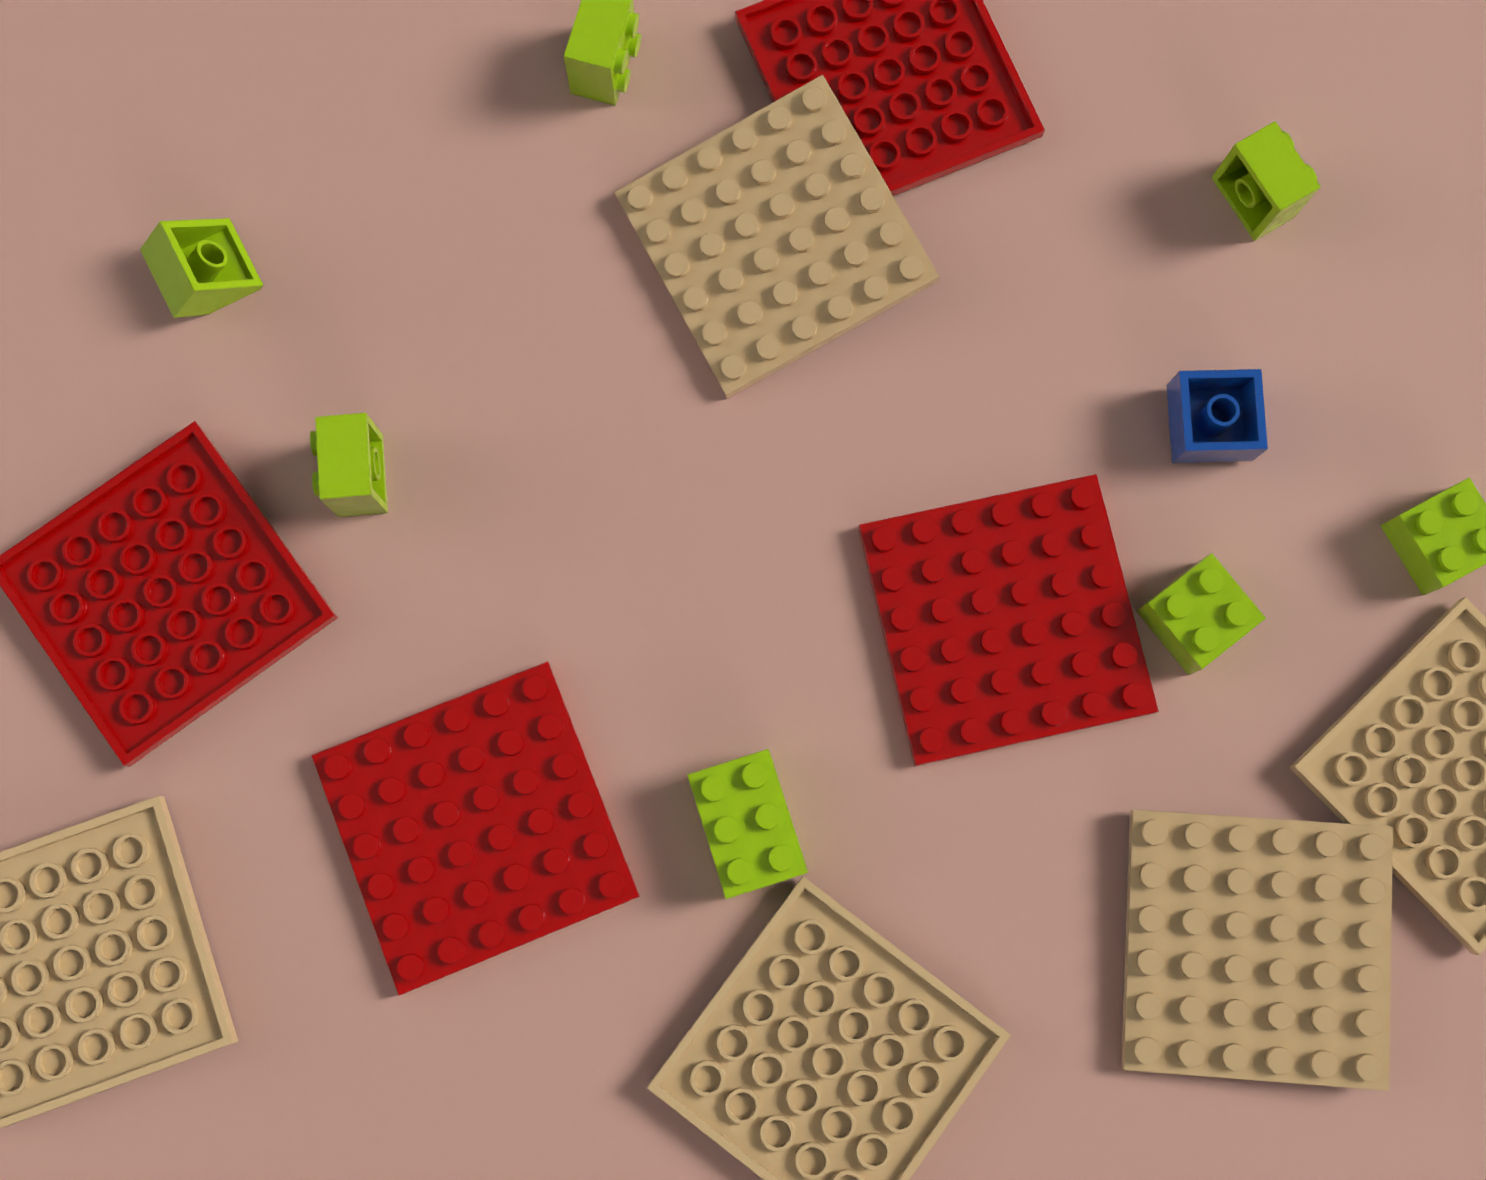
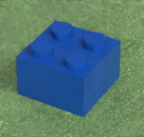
[1166,369,1268,463]

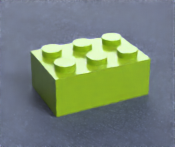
[687,749,809,899]

